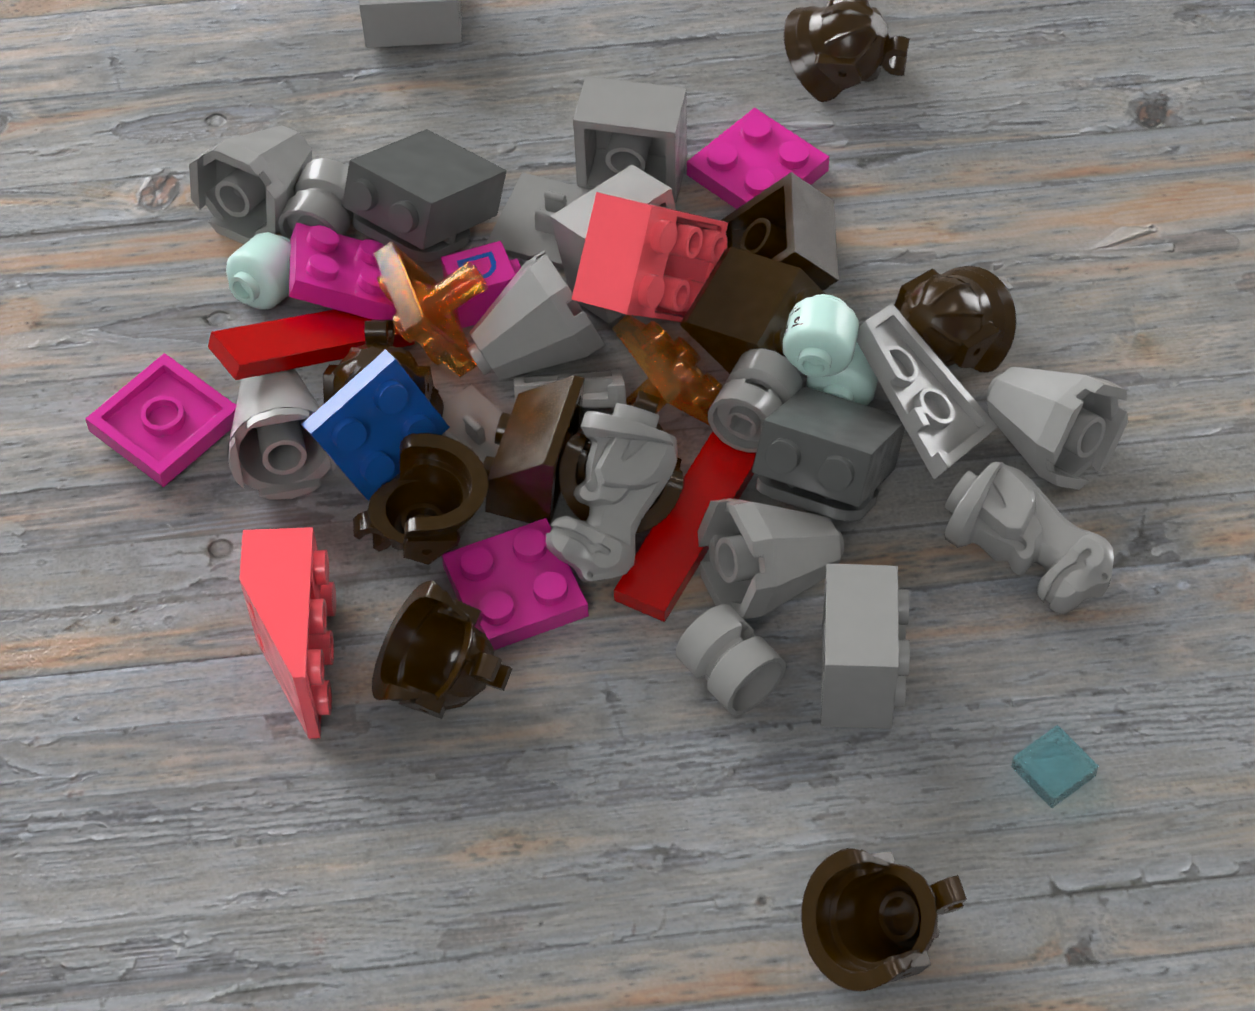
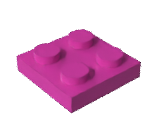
[687,107,829,209]
[289,222,398,320]
[85,353,236,487]
[441,518,589,650]

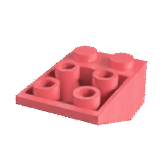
[571,192,728,322]
[239,527,336,739]

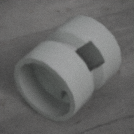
[278,158,354,239]
[708,348,802,453]
[676,604,786,715]

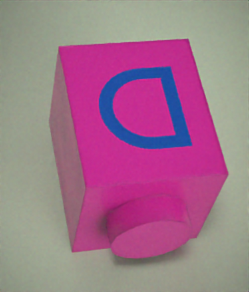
[441,240,521,329]

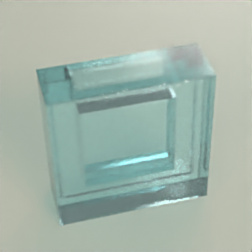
[1011,725,1099,808]

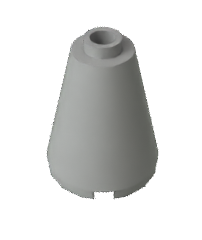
[227,369,337,500]

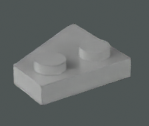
[514,369,626,410]

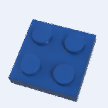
[301,349,450,500]

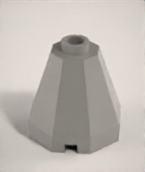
[189,125,312,244]
[467,251,605,380]
[986,366,1128,490]
[698,498,844,619]

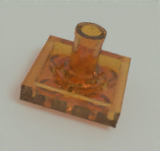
[374,242,488,377]
[612,314,723,426]

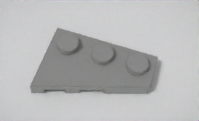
[857,303,998,480]

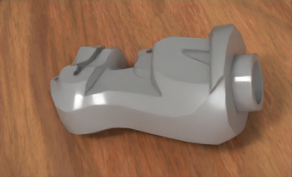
[545,403,678,582]
[944,462,1114,614]

